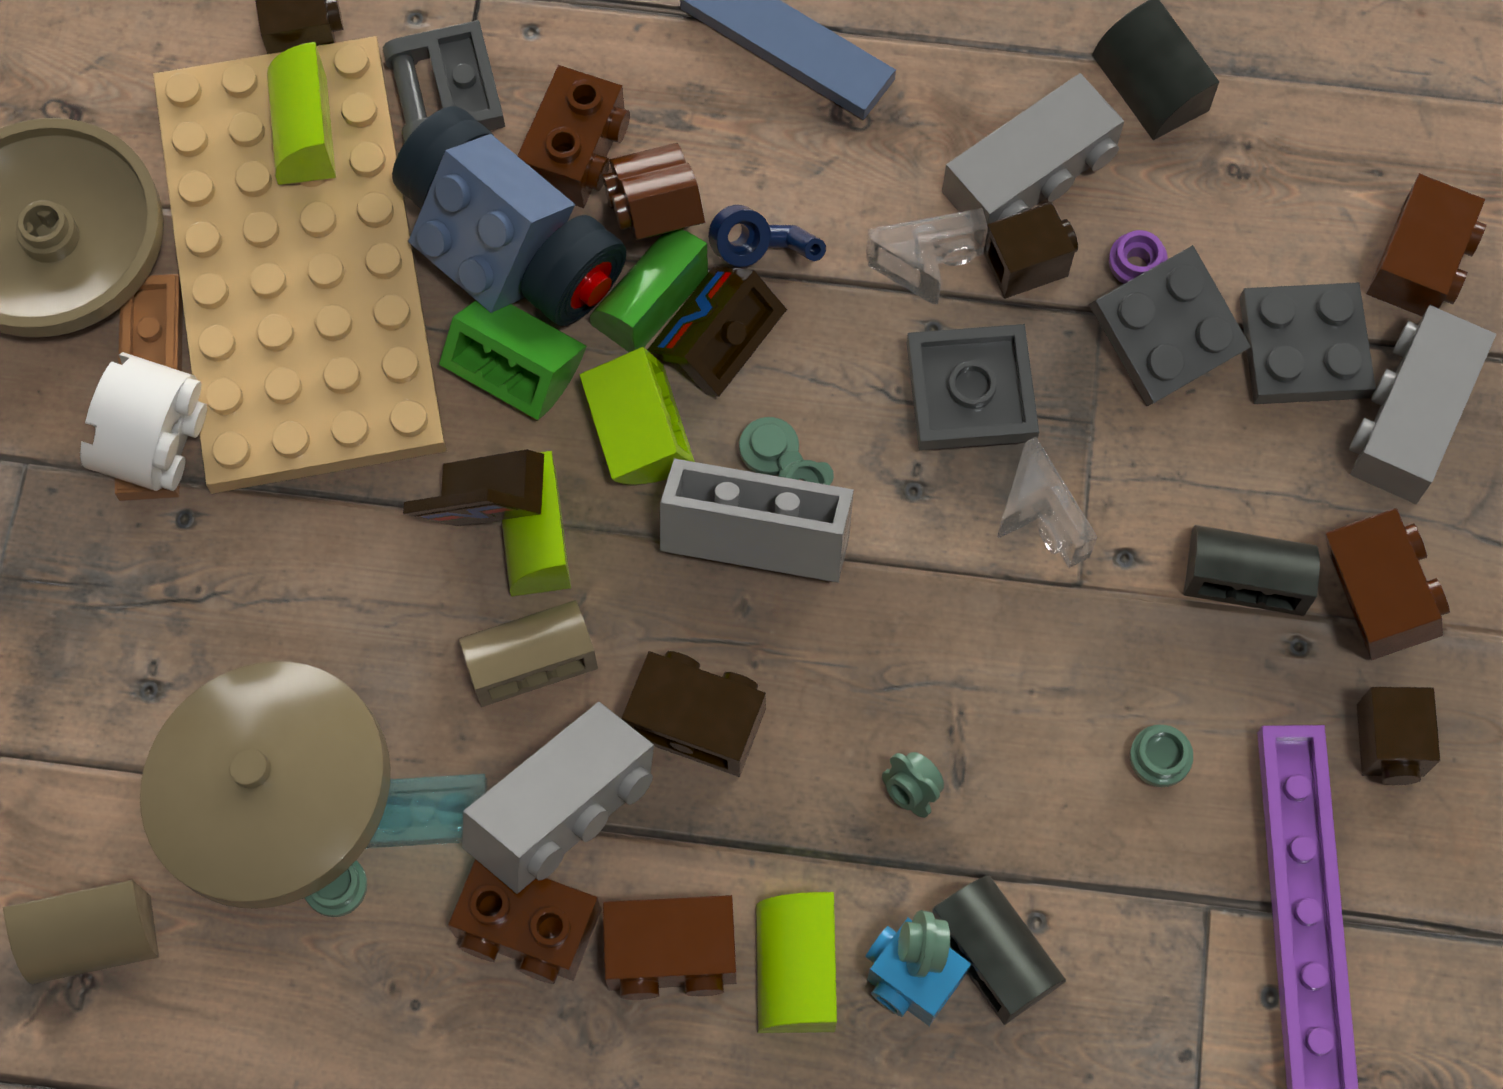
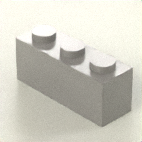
[942,73,1124,240]
[1349,305,1496,504]
[660,459,854,583]
[462,702,654,894]

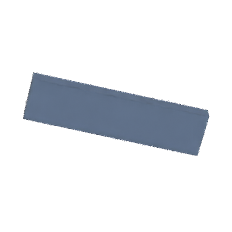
[680,0,896,120]

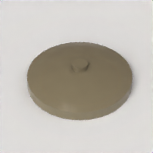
[0,118,164,338]
[140,661,391,909]

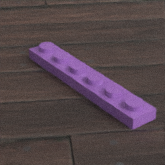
[1257,725,1359,1089]

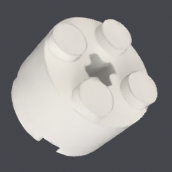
[80,352,207,491]

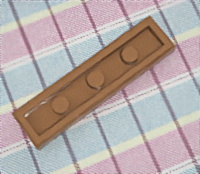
[115,274,183,501]

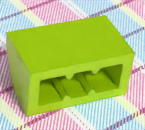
[267,42,336,185]
[579,347,695,485]
[502,451,571,597]
[756,892,837,1033]

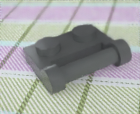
[382,20,505,143]

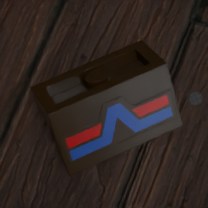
[647,266,787,397]
[403,449,544,526]

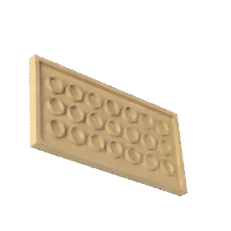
[153,36,446,494]

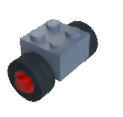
[392,106,627,326]

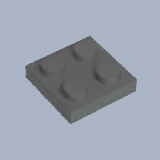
[1089,245,1251,406]
[1239,282,1376,404]
[906,324,1039,450]

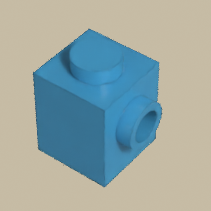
[865,917,971,1026]

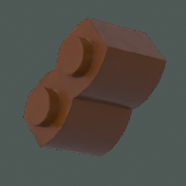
[603,143,705,240]

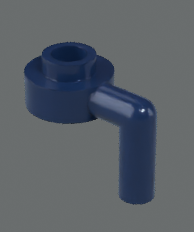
[708,205,826,267]

